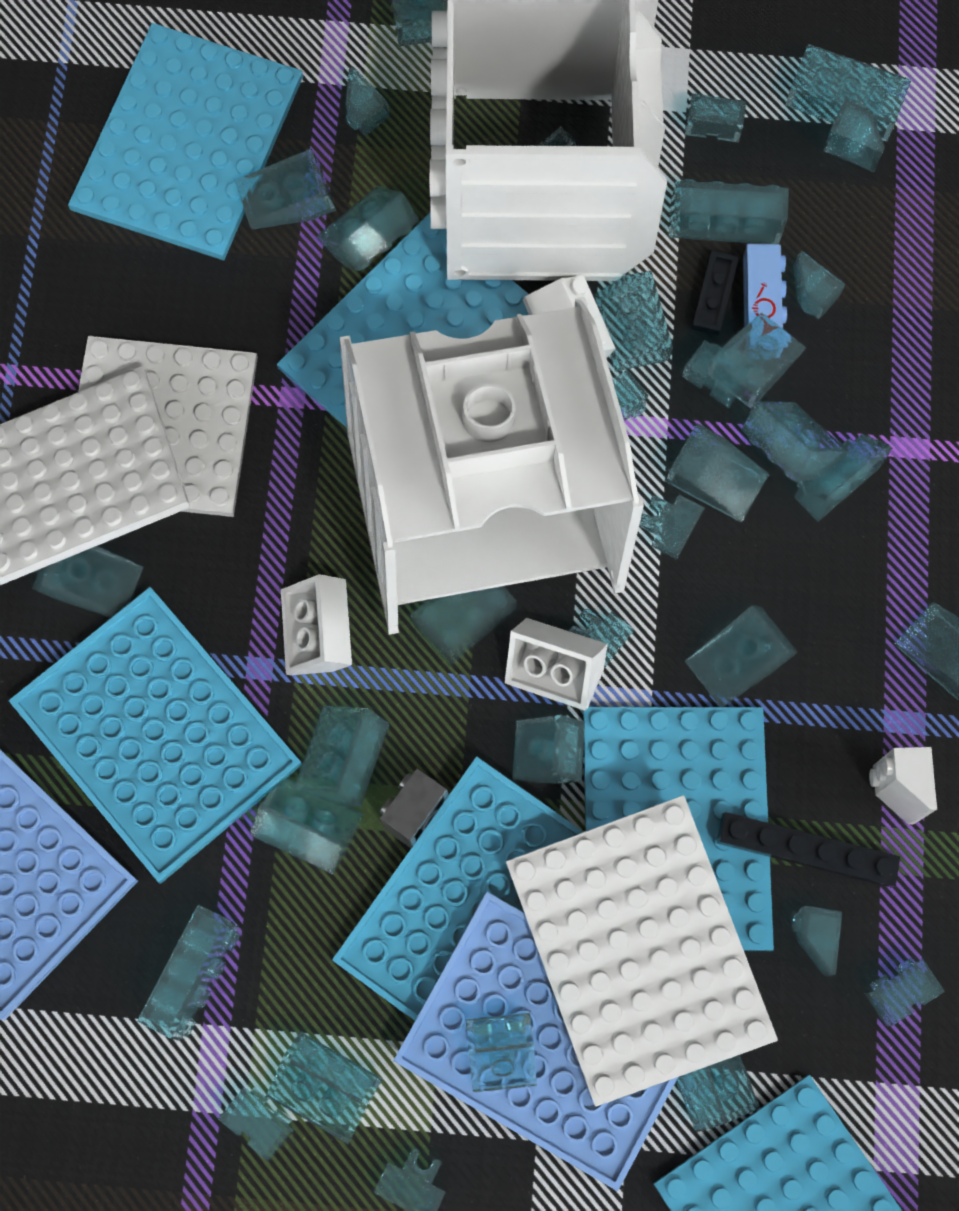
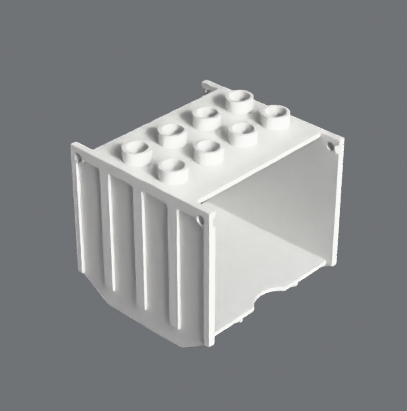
[430,0,667,281]
[340,297,644,635]

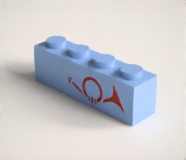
[743,244,788,360]

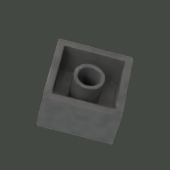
[380,769,448,848]

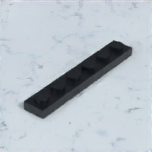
[717,812,900,888]

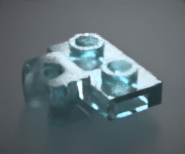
[639,495,705,559]
[567,609,634,668]
[374,1147,446,1211]

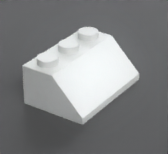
[523,275,616,359]
[281,574,352,675]
[505,618,608,711]
[869,747,937,824]

